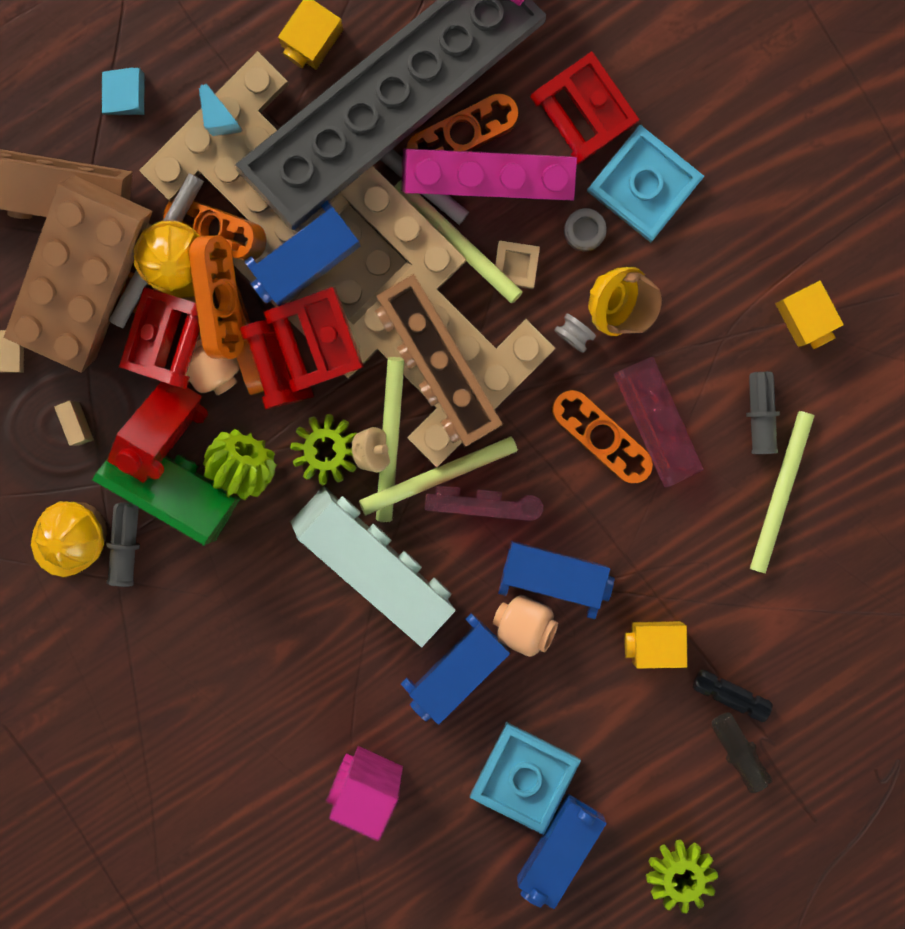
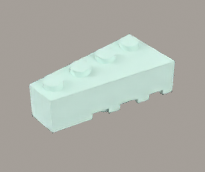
[291,486,456,647]

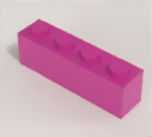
[401,148,577,200]
[326,746,403,841]

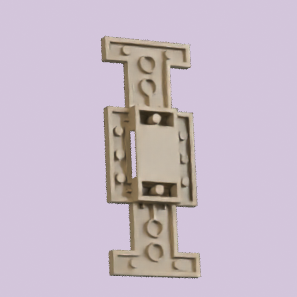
[139,51,556,467]

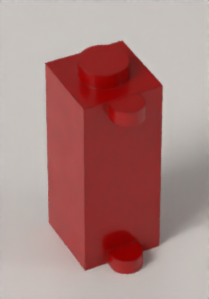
[107,381,208,483]

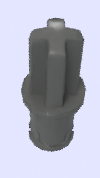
[746,371,780,454]
[106,502,140,587]

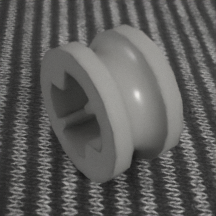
[554,313,596,353]

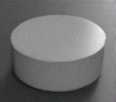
[564,208,606,252]

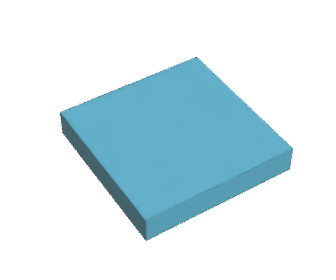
[587,125,704,243]
[470,722,581,835]

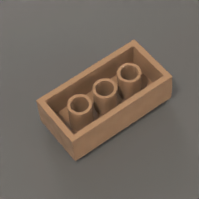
[3,175,153,373]

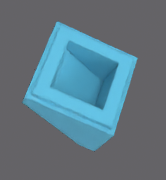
[102,68,145,115]
[199,84,243,136]

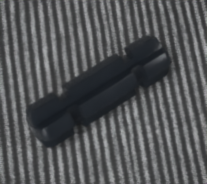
[693,670,773,722]

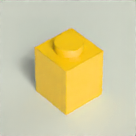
[278,0,344,70]
[775,280,844,349]
[625,621,687,669]

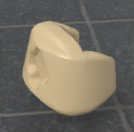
[352,427,390,473]

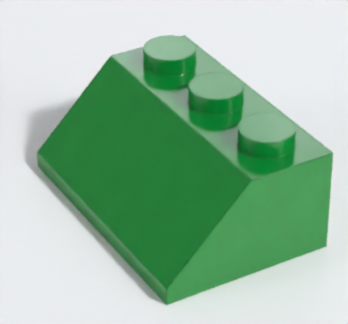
[92,454,241,545]

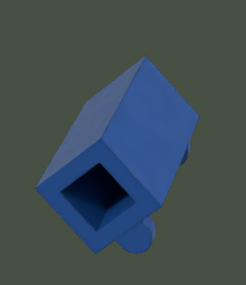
[245,200,361,306]
[498,541,615,619]
[401,613,510,725]
[517,793,607,909]

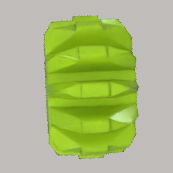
[290,414,357,485]
[203,429,277,500]
[646,840,718,914]

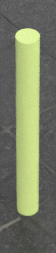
[394,180,523,304]
[376,357,405,522]
[750,411,815,574]
[359,436,517,516]

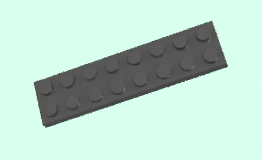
[235,0,546,231]

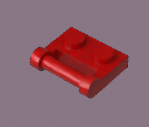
[530,51,640,165]
[119,287,200,389]
[263,287,364,393]
[239,320,314,410]

